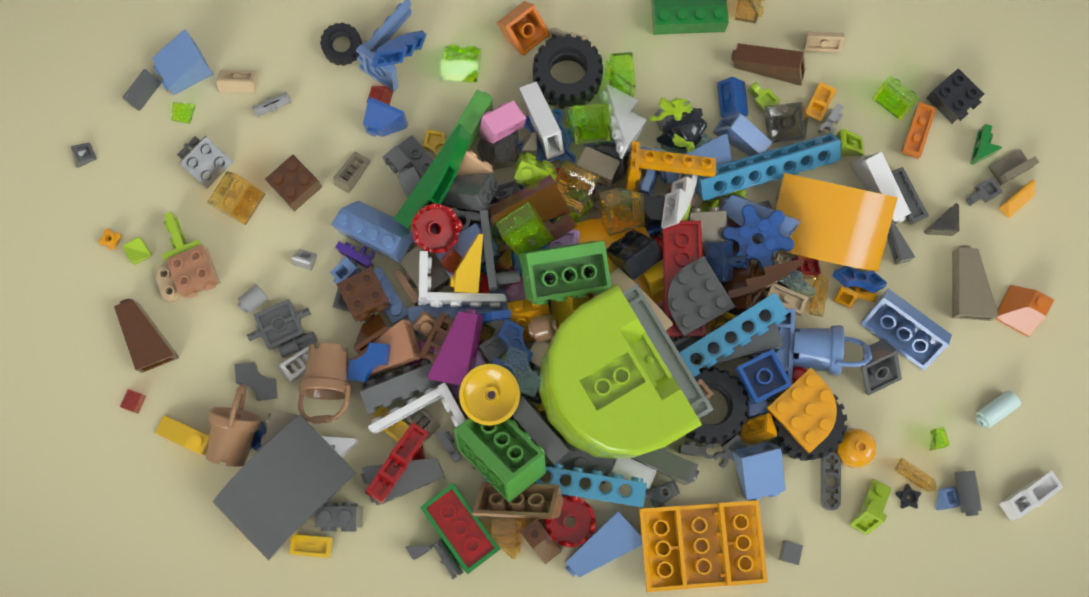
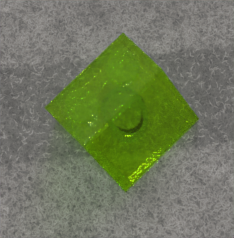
[605,52,636,98]
[872,76,920,121]
[567,103,612,145]

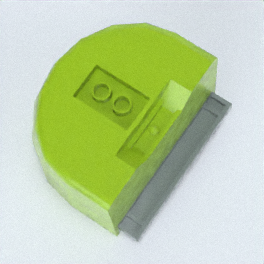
[539,284,714,459]

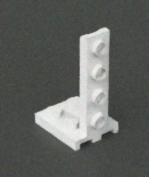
[418,251,506,308]
[368,382,466,434]

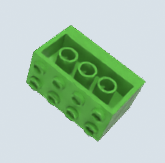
[519,241,612,305]
[454,418,546,503]

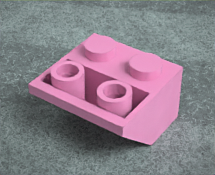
[479,100,526,144]

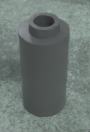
[954,470,982,516]

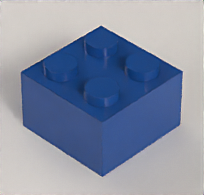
[735,349,792,404]

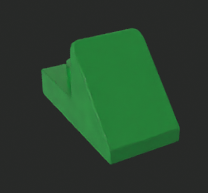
[970,124,1002,165]

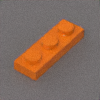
[901,102,937,159]

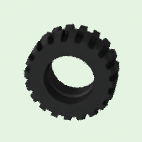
[533,34,603,109]
[686,367,750,444]
[769,392,848,461]

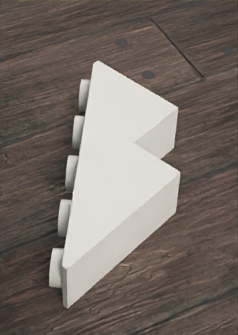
[600,84,646,159]

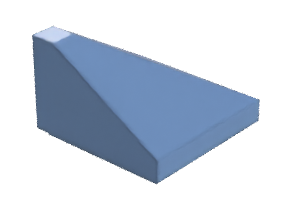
[936,486,960,510]

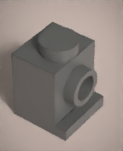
[382,145,413,174]

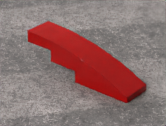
[365,422,429,504]

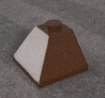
[353,314,389,353]

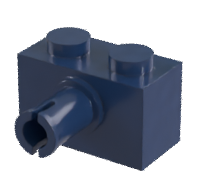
[705,241,749,282]

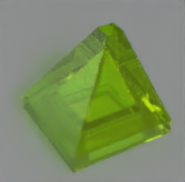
[172,102,195,124]

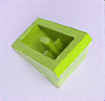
[836,129,864,156]

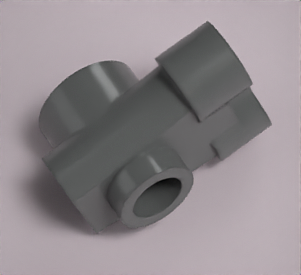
[646,480,680,508]

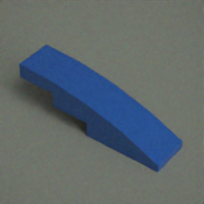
[371,30,427,68]

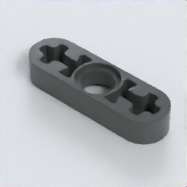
[821,452,841,511]

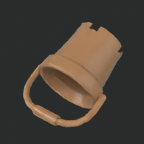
[298,343,351,424]
[206,384,262,467]

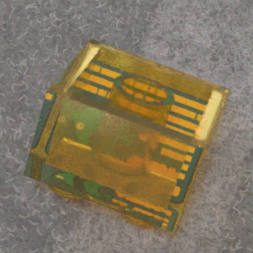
[555,160,600,216]
[599,188,645,236]

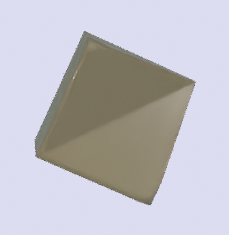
[522,132,537,156]

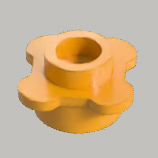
[98,228,121,250]

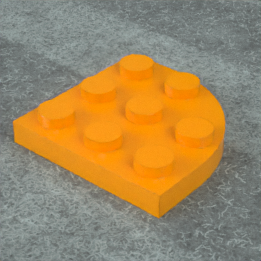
[767,368,837,453]

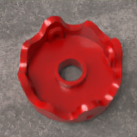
[410,203,462,253]
[545,496,596,547]

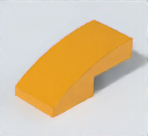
[804,82,837,122]

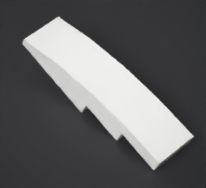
[661,173,698,229]

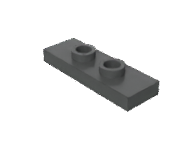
[398,135,433,177]
[892,167,929,225]

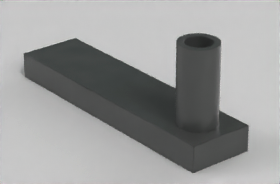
[480,210,520,291]

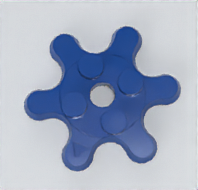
[516,109,583,165]
[722,204,795,272]

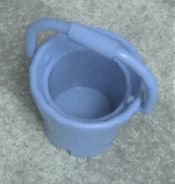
[793,325,872,376]

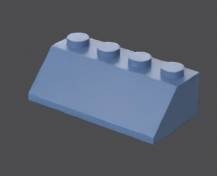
[331,201,413,263]
[861,288,952,370]

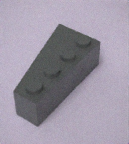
[360,359,444,414]

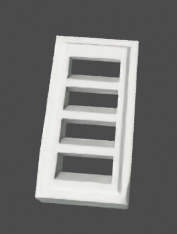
[279,345,315,384]

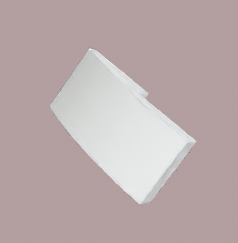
[610,458,657,489]

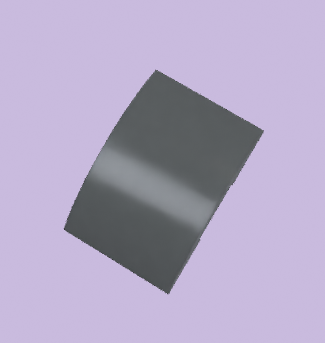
[213,415,357,561]

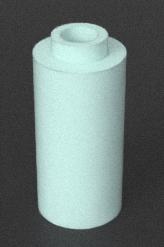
[976,390,1021,428]

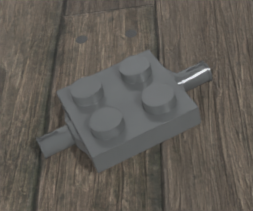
[247,299,311,350]

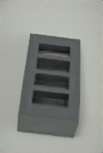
[887,223,915,265]

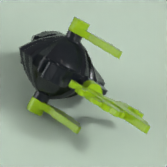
[650,97,707,152]

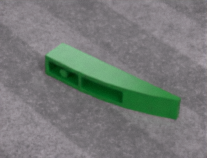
[394,124,471,231]

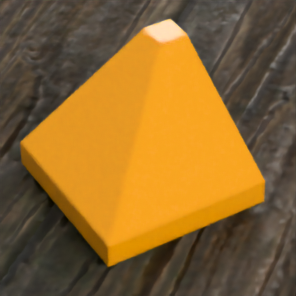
[852,286,877,302]

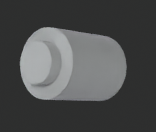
[237,284,269,313]

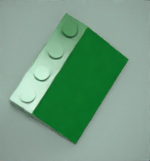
[651,0,729,35]

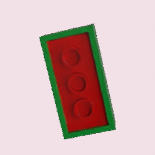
[420,483,501,574]

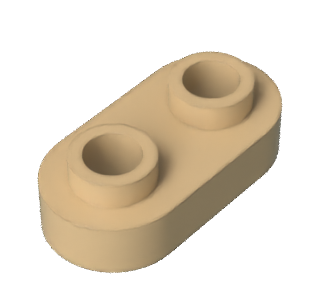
[155,265,181,303]

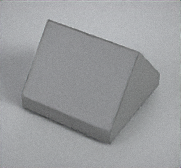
[292,249,317,271]

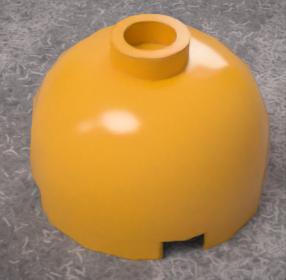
[836,429,877,468]

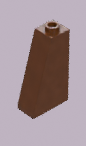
[732,43,806,86]
[488,174,571,231]
[720,243,756,314]
[114,299,179,373]
[520,518,561,564]

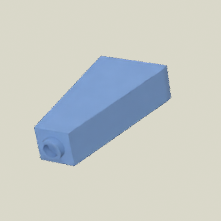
[659,134,732,184]
[721,195,801,252]
[565,512,642,578]

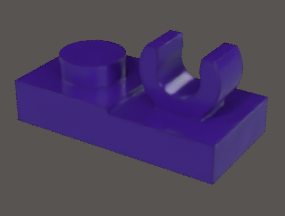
[335,241,376,269]

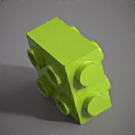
[513,152,557,186]

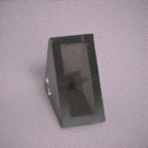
[924,203,960,236]

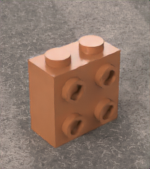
[166,245,221,298]

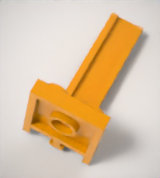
[625,141,716,193]

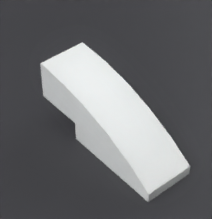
[999,470,1064,521]

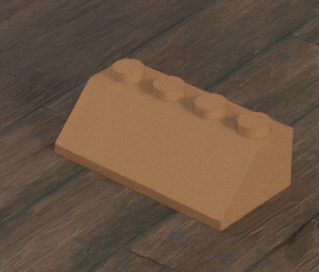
[472,482,564,519]

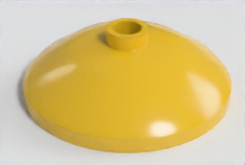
[459,364,520,425]

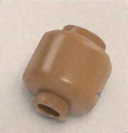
[528,314,559,342]

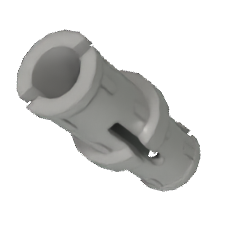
[252,92,292,117]

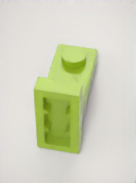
[162,212,204,263]
[849,479,892,535]

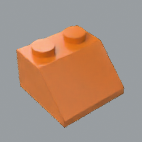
[496,1,549,56]

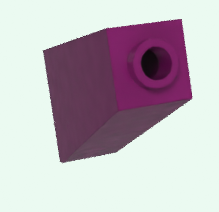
[428,309,484,385]

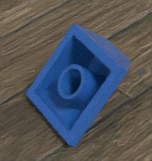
[363,97,408,137]

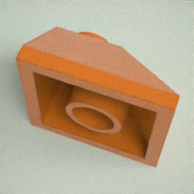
[996,285,1054,337]

